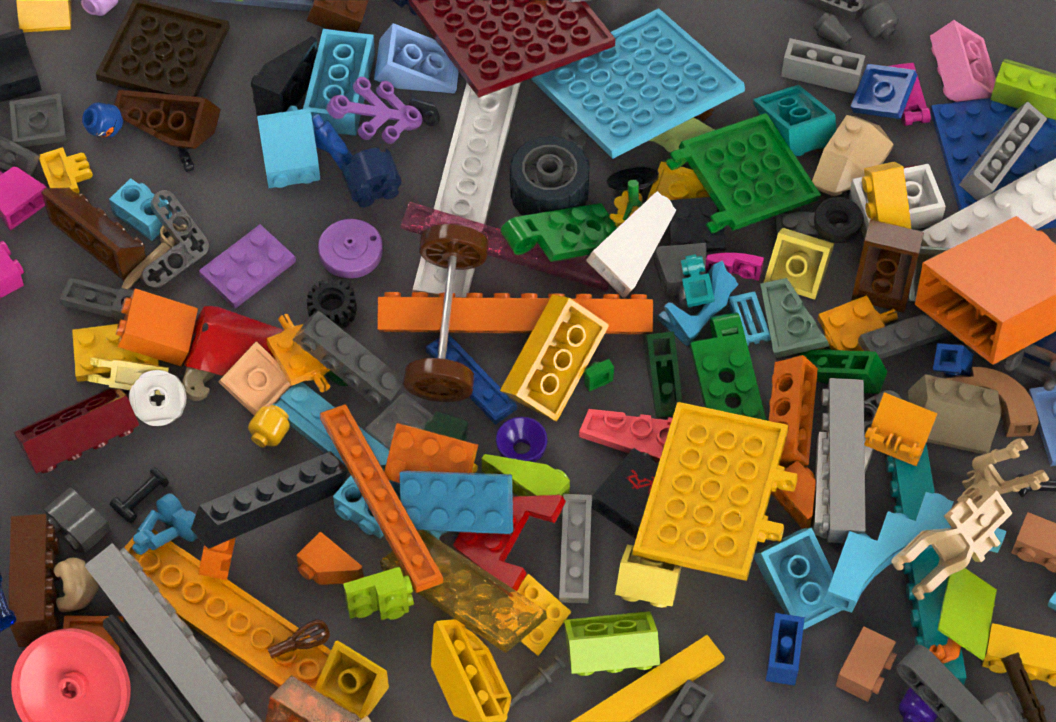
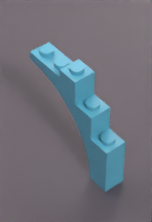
[824,492,1006,613]

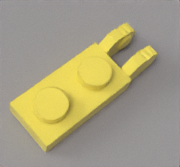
[87,358,169,395]

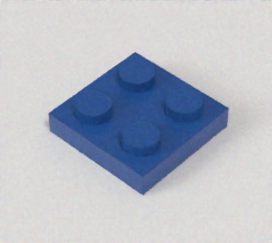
[851,64,918,119]

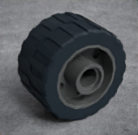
[510,136,590,216]

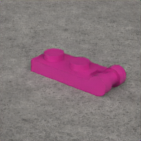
[889,62,931,126]

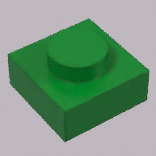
[584,359,614,392]

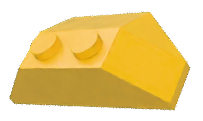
[431,619,512,722]

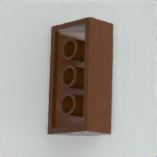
[41,187,146,281]

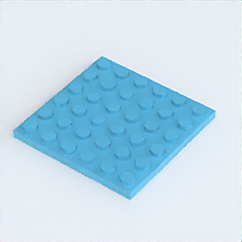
[531,8,745,159]

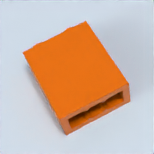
[116,288,198,366]

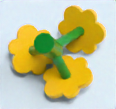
[609,180,643,227]

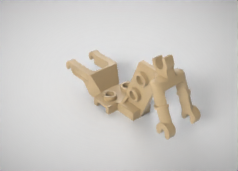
[891,438,1049,600]

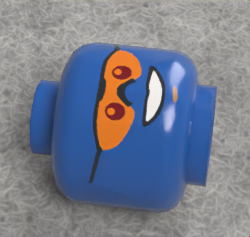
[82,102,123,138]

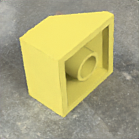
[764,228,834,300]
[615,544,682,608]

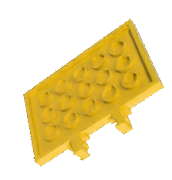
[633,402,797,581]

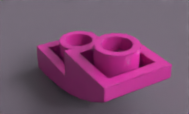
[705,253,764,281]

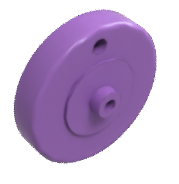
[318,219,383,278]

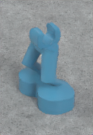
[132,493,198,555]

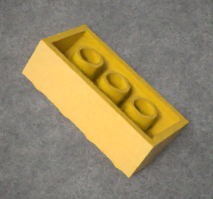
[500,294,609,422]

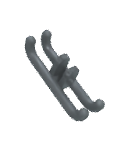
[954,341,1056,391]

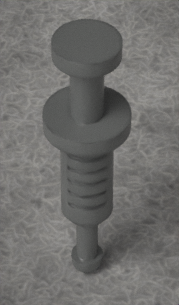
[510,655,566,707]

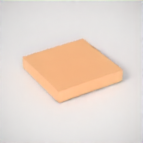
[218,342,291,415]

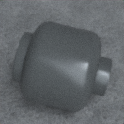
[861,0,899,39]

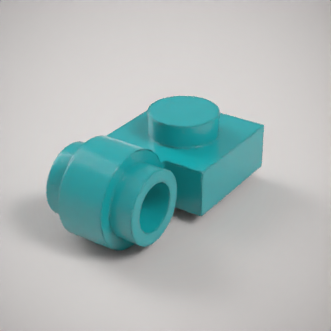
[681,254,715,307]

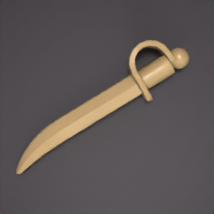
[121,223,187,289]

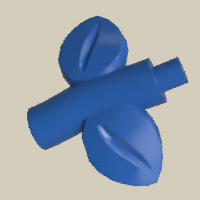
[312,114,353,170]

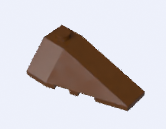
[114,90,221,149]

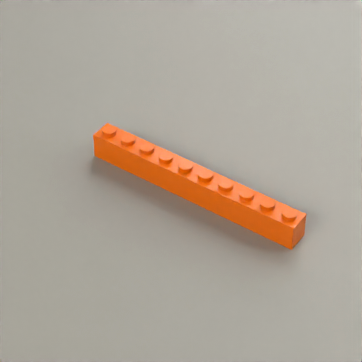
[378,292,653,334]

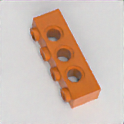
[769,355,818,469]

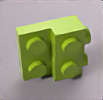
[343,567,414,620]

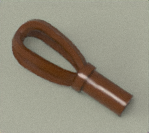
[267,619,330,659]

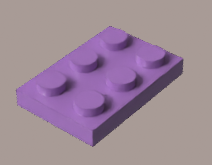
[199,224,296,309]

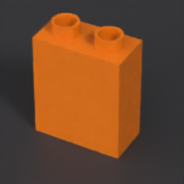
[915,216,1056,365]

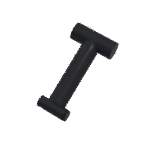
[109,467,169,523]

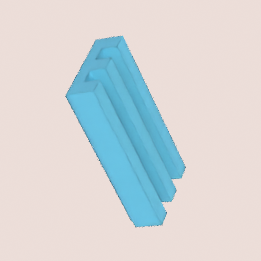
[728,291,771,346]

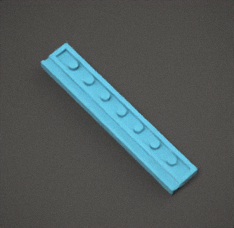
[273,382,447,542]

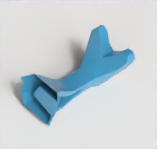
[657,260,739,346]

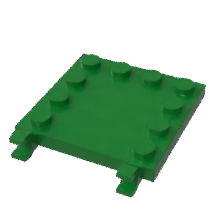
[666,113,821,233]

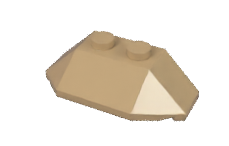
[812,115,893,197]

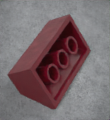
[14,388,139,474]

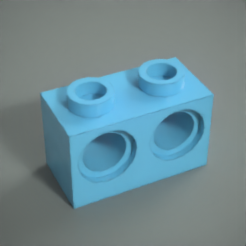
[109,178,172,241]
[333,475,384,539]

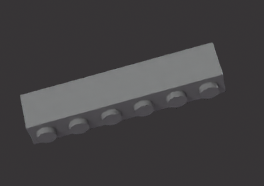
[821,378,865,543]

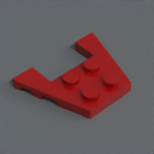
[453,495,566,595]

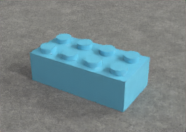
[303,29,375,136]

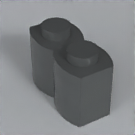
[44,487,111,553]

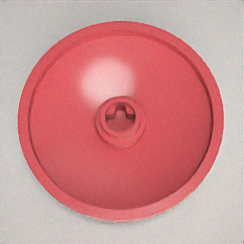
[11,628,131,722]

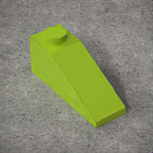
[481,454,570,496]

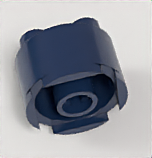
[341,148,402,208]

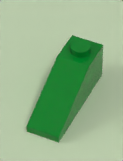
[800,349,888,394]

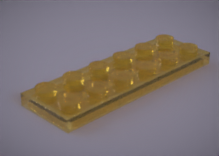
[380,530,547,653]

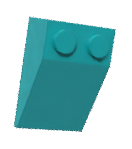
[753,85,836,156]

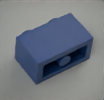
[765,613,805,686]

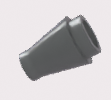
[814,12,852,48]

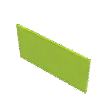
[937,568,997,661]

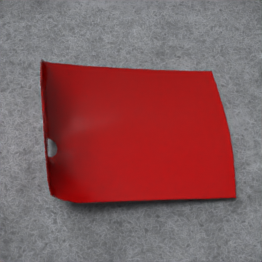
[183,306,284,376]

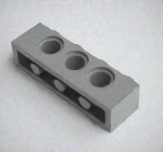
[959,101,1047,201]

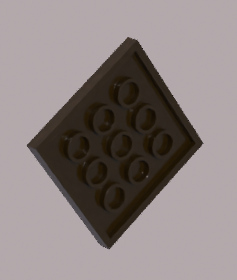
[96,0,230,97]

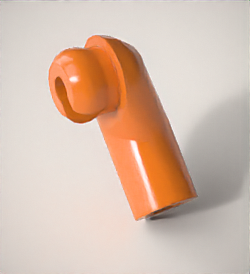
[929,637,961,664]

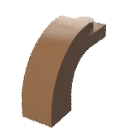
[946,367,1039,437]

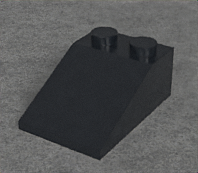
[251,36,318,116]

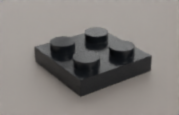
[670,197,726,252]

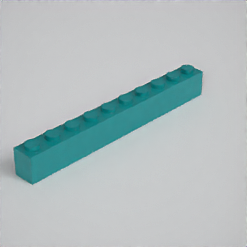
[885,444,967,685]

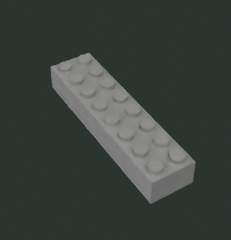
[84,543,262,722]

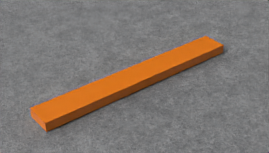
[320,404,443,593]

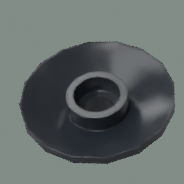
[607,167,659,193]

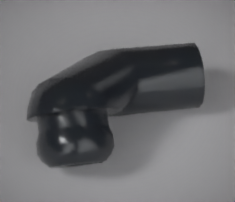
[409,98,440,127]

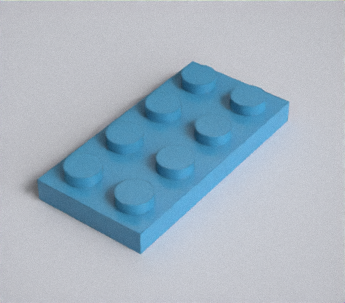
[400,471,513,534]

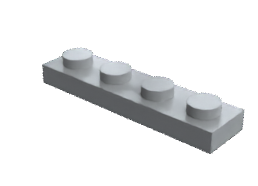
[559,494,592,603]

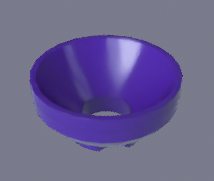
[496,417,547,462]

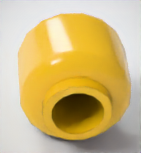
[248,405,290,448]

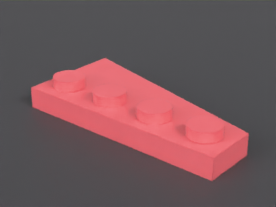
[579,409,672,463]

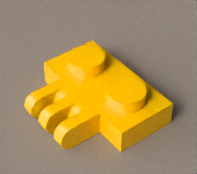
[39,147,93,194]

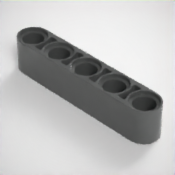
[896,645,999,722]

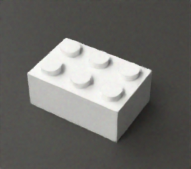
[849,164,946,239]

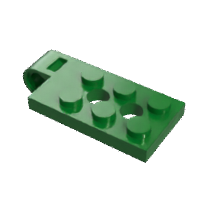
[500,203,618,262]
[690,312,766,420]

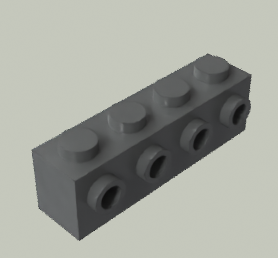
[292,310,404,409]

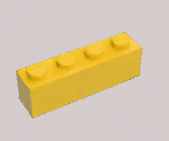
[862,161,912,229]
[982,623,1056,687]

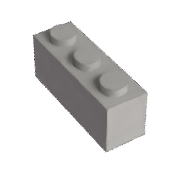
[781,38,865,94]

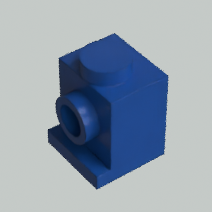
[933,343,974,378]

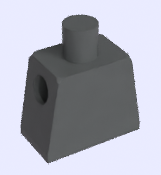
[654,243,707,306]

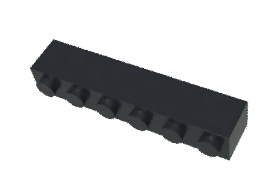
[191,451,348,549]

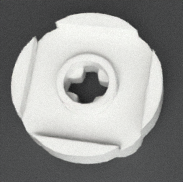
[129,370,187,426]

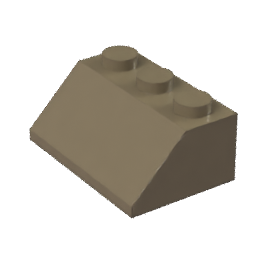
[908,374,1001,454]

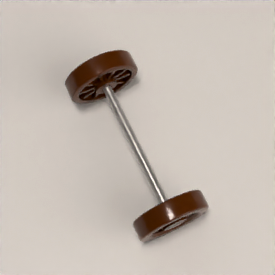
[403,224,489,402]

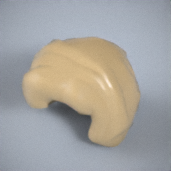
[54,558,99,612]

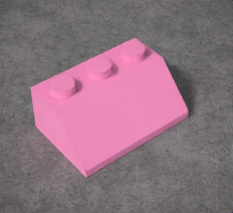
[930,20,996,102]

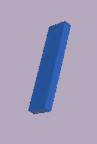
[425,334,517,425]

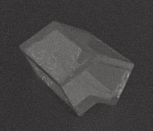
[982,692,1025,722]

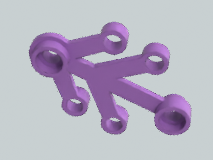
[326,77,422,144]

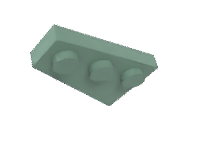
[760,278,829,358]

